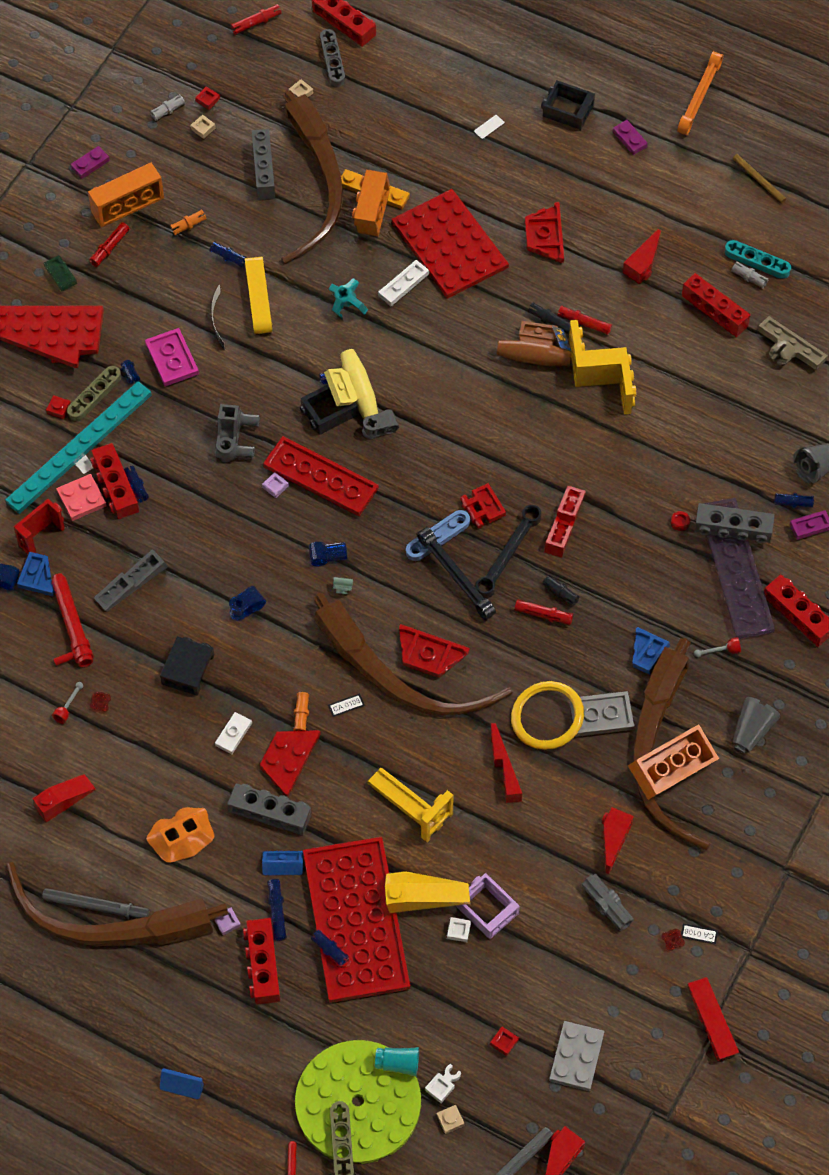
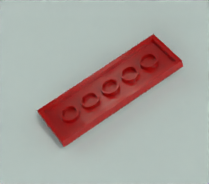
[263,436,379,517]

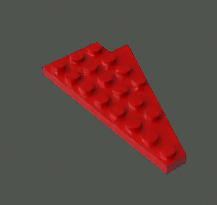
[0,306,104,368]

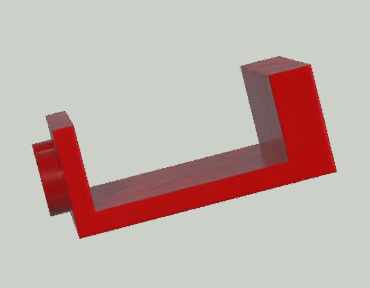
[14,499,65,554]

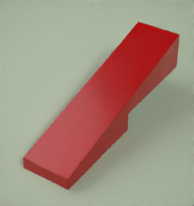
[544,486,586,558]
[490,723,523,803]
[687,977,739,1061]

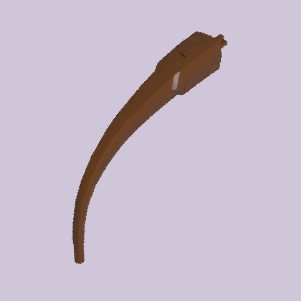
[281,90,343,264]
[313,593,513,715]
[634,638,710,850]
[6,862,229,946]

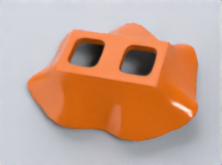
[146,807,214,862]

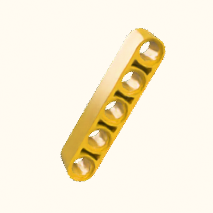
[245,256,272,334]

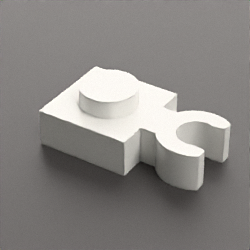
[425,1064,461,1103]

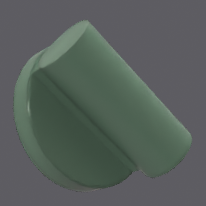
[333,577,353,594]

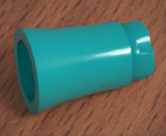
[375,1047,419,1077]

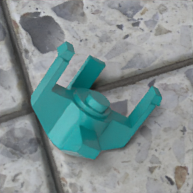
[329,278,368,318]

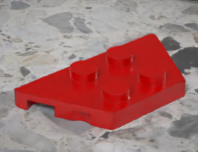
[525,202,564,263]
[399,624,470,678]
[260,730,321,797]

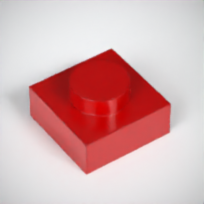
[195,87,220,110]
[46,395,71,419]
[490,1027,519,1056]

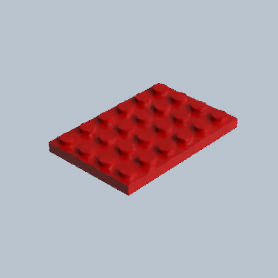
[391,189,509,299]

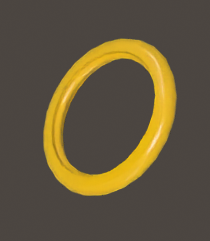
[511,681,584,750]

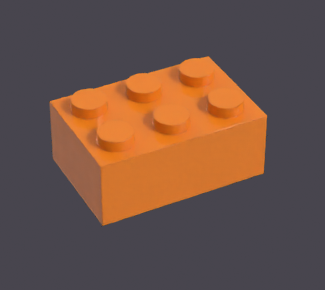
[352,170,391,237]

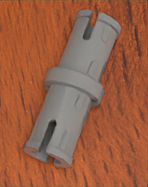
[150,94,185,121]
[731,261,768,289]

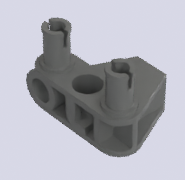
[215,404,260,462]

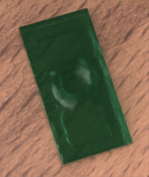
[43,255,77,292]

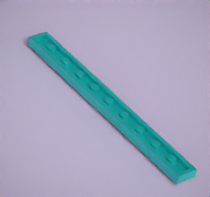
[5,381,152,514]

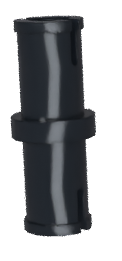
[542,575,580,606]

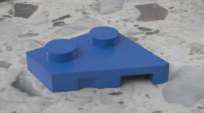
[17,552,54,596]
[633,627,670,675]

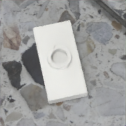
[215,712,252,754]

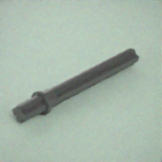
[42,888,150,919]
[496,1128,553,1175]

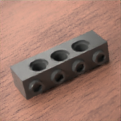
[252,129,275,200]
[695,503,775,543]
[228,783,312,836]

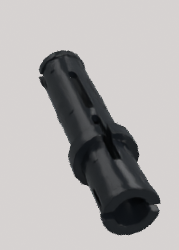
[528,302,570,334]

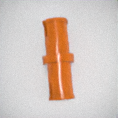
[170,209,207,235]
[293,692,309,731]

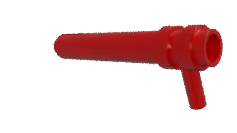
[51,573,94,667]

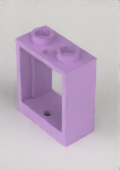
[456,873,520,939]

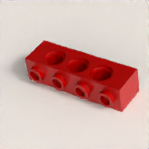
[312,0,376,47]
[682,273,751,338]
[90,443,139,519]
[763,574,829,647]
[243,918,280,1005]

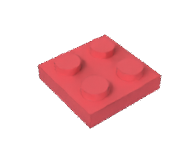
[56,474,107,521]

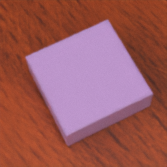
[262,472,289,498]
[214,908,241,935]

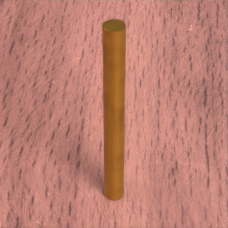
[733,154,787,203]

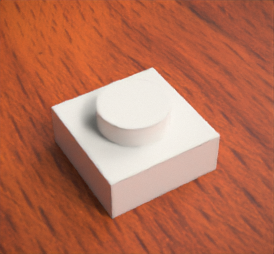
[447,917,471,942]

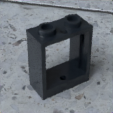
[541,80,595,130]
[299,384,358,435]

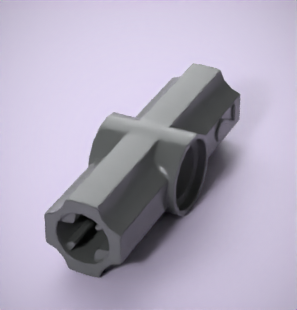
[582,874,634,931]

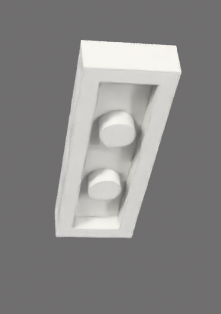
[378,260,429,306]

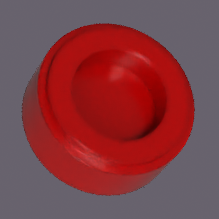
[671,511,690,531]

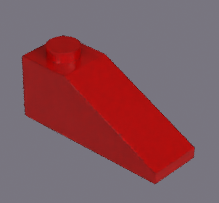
[623,229,661,284]
[32,774,96,823]
[601,807,634,874]
[546,1126,585,1175]

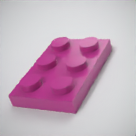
[145,328,199,386]

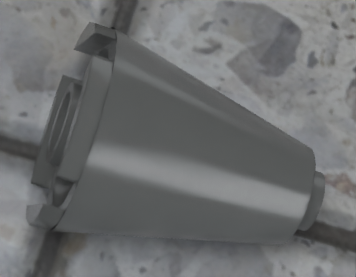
[793,443,829,483]
[732,697,780,754]

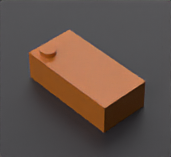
[88,162,164,228]
[628,724,719,800]

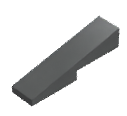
[94,549,168,612]

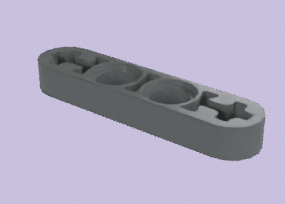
[320,29,345,87]

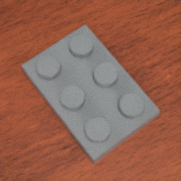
[569,691,634,737]
[549,1021,605,1091]

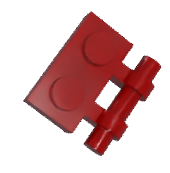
[460,483,506,529]

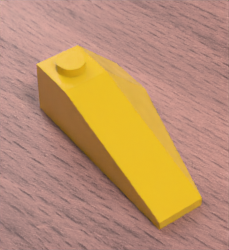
[385,872,470,913]

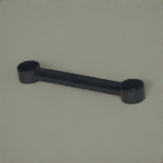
[476,505,541,599]
[416,526,496,620]

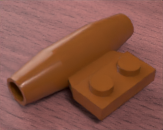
[497,321,572,366]

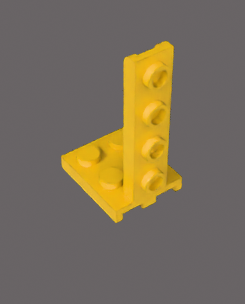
[367,768,454,842]

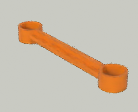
[677,51,723,135]

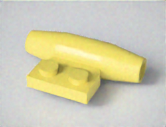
[324,349,378,422]

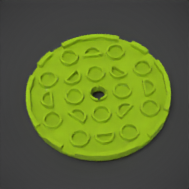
[295,1040,421,1164]

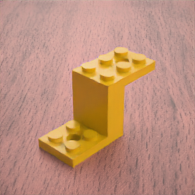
[569,320,636,415]

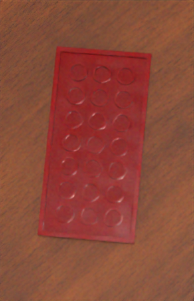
[303,837,410,1003]

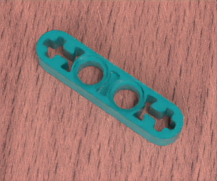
[725,240,791,279]

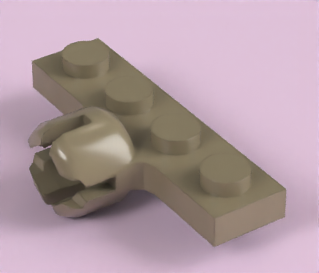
[757,316,828,370]

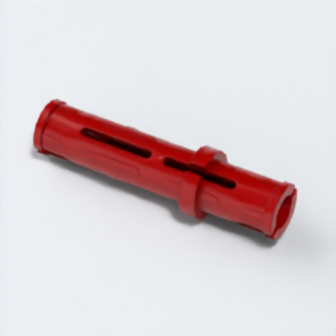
[231,4,282,35]
[89,222,130,267]
[557,305,612,335]
[514,599,573,626]

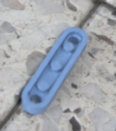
[406,510,470,561]

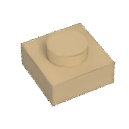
[289,79,313,97]
[191,115,216,139]
[437,1105,465,1134]

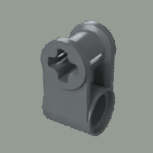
[362,410,399,439]

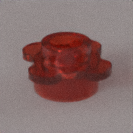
[90,692,111,712]
[661,929,685,951]

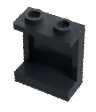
[160,636,215,696]

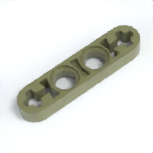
[67,366,121,421]
[330,1101,354,1175]

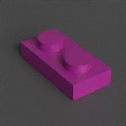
[613,120,648,155]
[70,146,110,179]
[790,510,829,540]

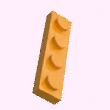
[341,169,410,210]

